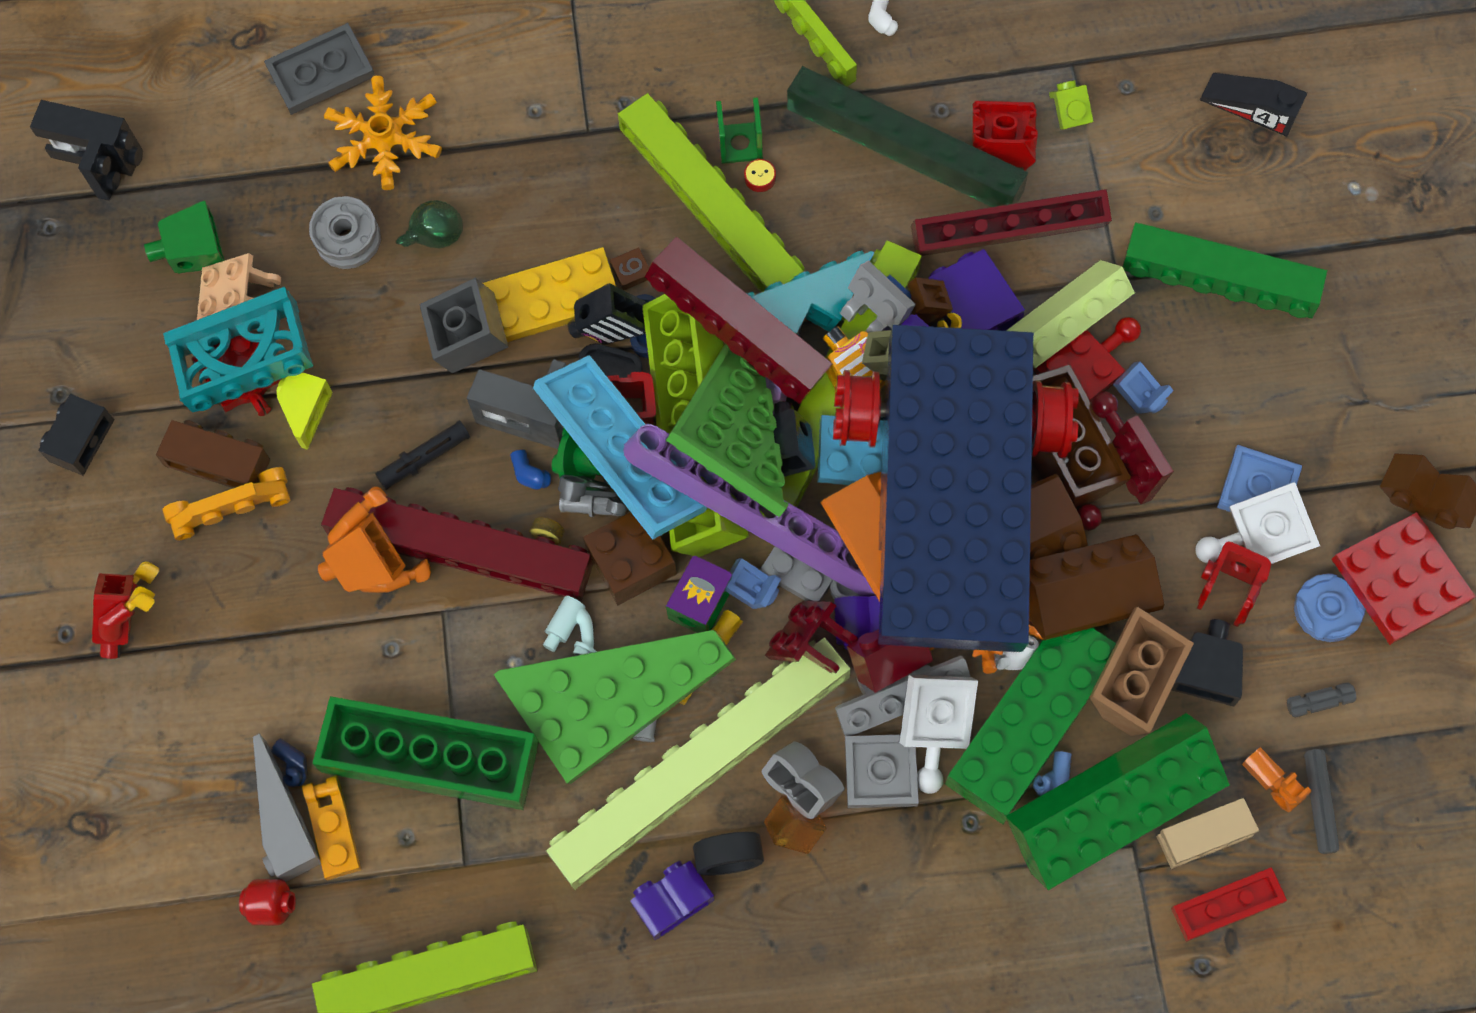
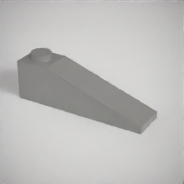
[253,734,321,882]

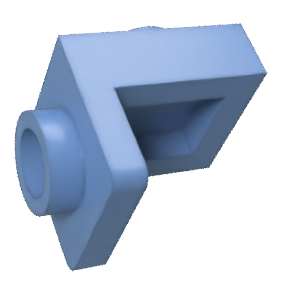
[1113,361,1174,414]
[725,558,781,609]

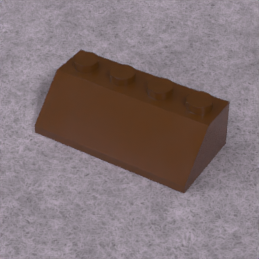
[1032,365,1131,509]
[1030,474,1088,560]
[1029,534,1165,640]

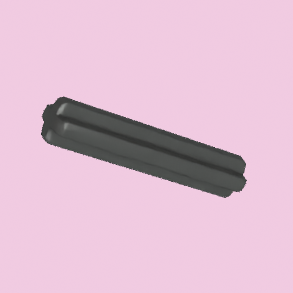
[1304,749,1339,854]

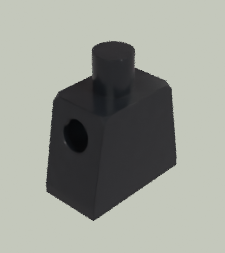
[773,401,816,477]
[1171,619,1243,707]

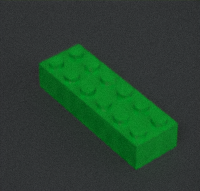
[945,628,1116,825]
[312,696,539,810]
[1005,713,1230,890]

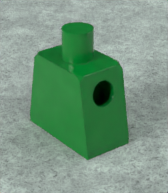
[144,201,225,274]

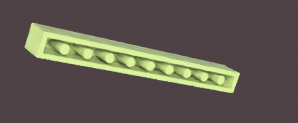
[546,637,851,890]

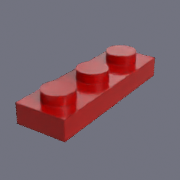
[1171,867,1287,942]

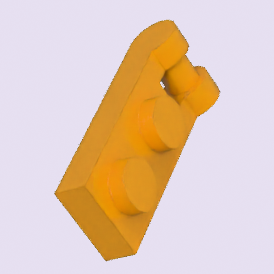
[302,775,361,881]

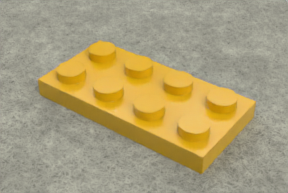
[483,247,616,342]

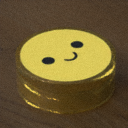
[529,517,565,545]

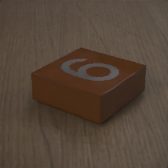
[610,247,649,290]

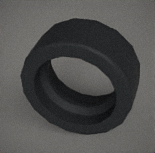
[693,831,764,876]

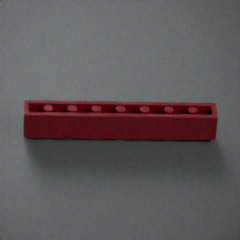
[321,487,593,602]

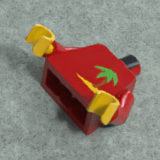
[92,561,159,659]

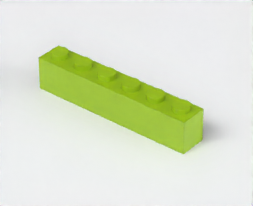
[312,921,537,1013]

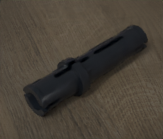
[375,420,470,490]

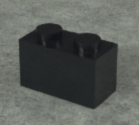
[38,394,115,476]

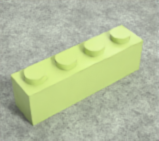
[1006,260,1135,368]

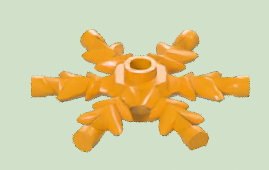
[324,76,442,190]

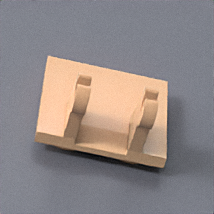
[197,253,281,320]

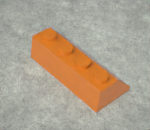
[820,472,882,602]

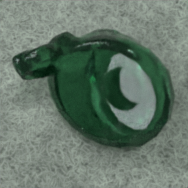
[396,200,463,249]

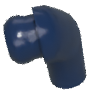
[271,738,308,787]

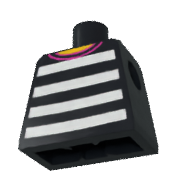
[568,283,648,344]

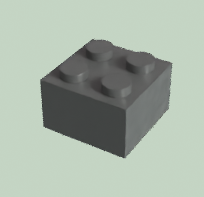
[419,278,508,373]

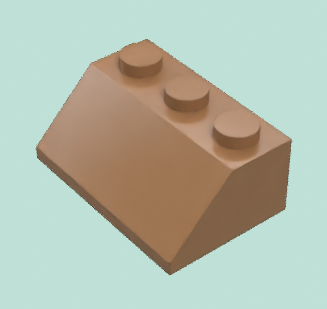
[1089,607,1194,736]

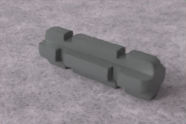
[1287,683,1356,718]

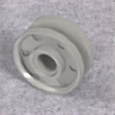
[309,196,381,269]

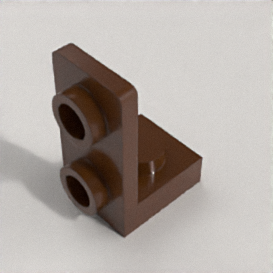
[907,277,953,327]

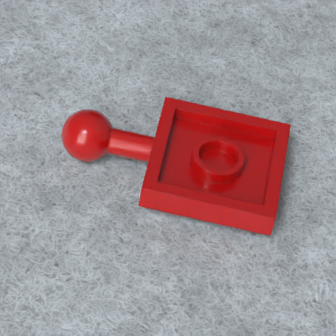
[1033,317,1141,402]

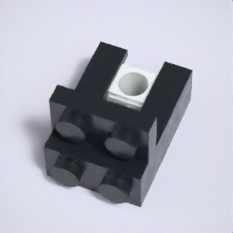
[30,100,143,201]

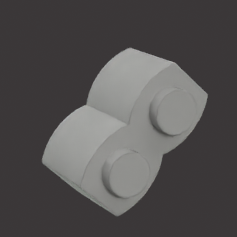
[762,741,845,819]

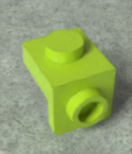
[1049,80,1093,129]

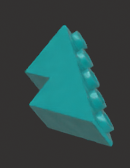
[746,251,874,334]

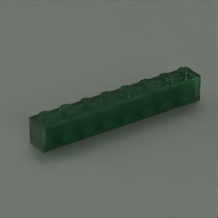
[787,66,1028,207]

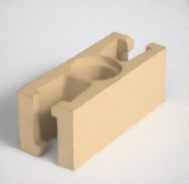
[1156,798,1259,869]

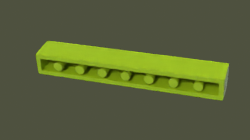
[617,93,805,292]

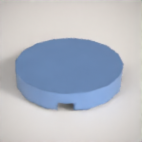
[1294,574,1365,642]

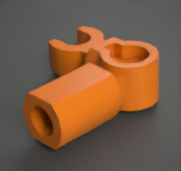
[1242,747,1311,812]

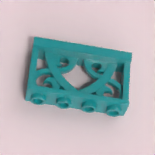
[163,286,313,412]

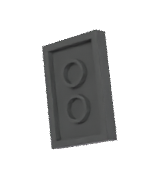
[264,23,375,115]

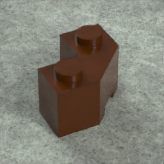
[1380,453,1476,529]

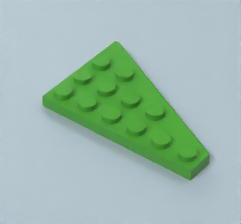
[666,344,788,517]
[493,630,736,784]

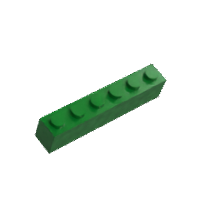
[1122,222,1328,318]

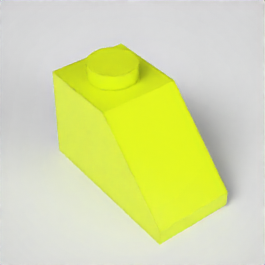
[277,372,333,450]

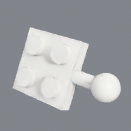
[1195,482,1320,564]
[899,675,978,794]

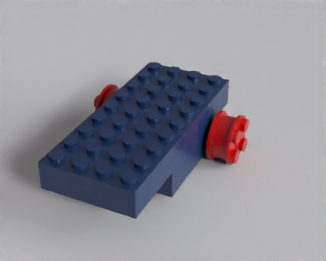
[833,325,1079,652]

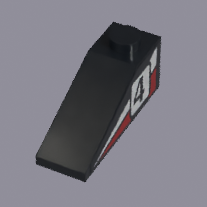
[1200,73,1307,137]

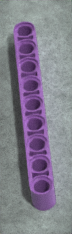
[623,424,876,597]

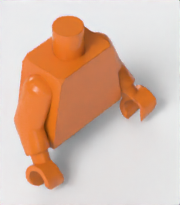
[318,486,431,593]

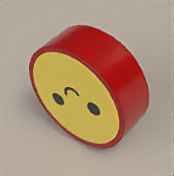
[744,159,776,192]

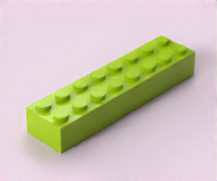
[642,294,749,557]

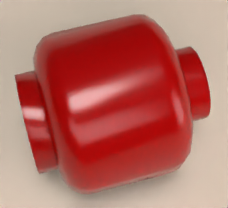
[239,879,296,926]

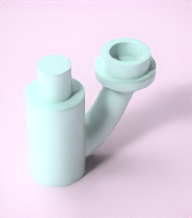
[543,596,597,656]

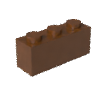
[156,420,270,488]

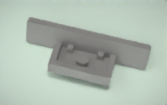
[835,656,970,736]

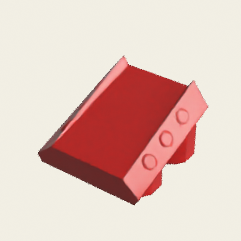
[972,101,1038,171]

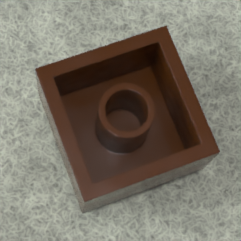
[583,512,677,606]

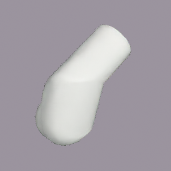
[868,0,898,36]
[994,636,1039,670]

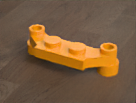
[162,467,291,541]

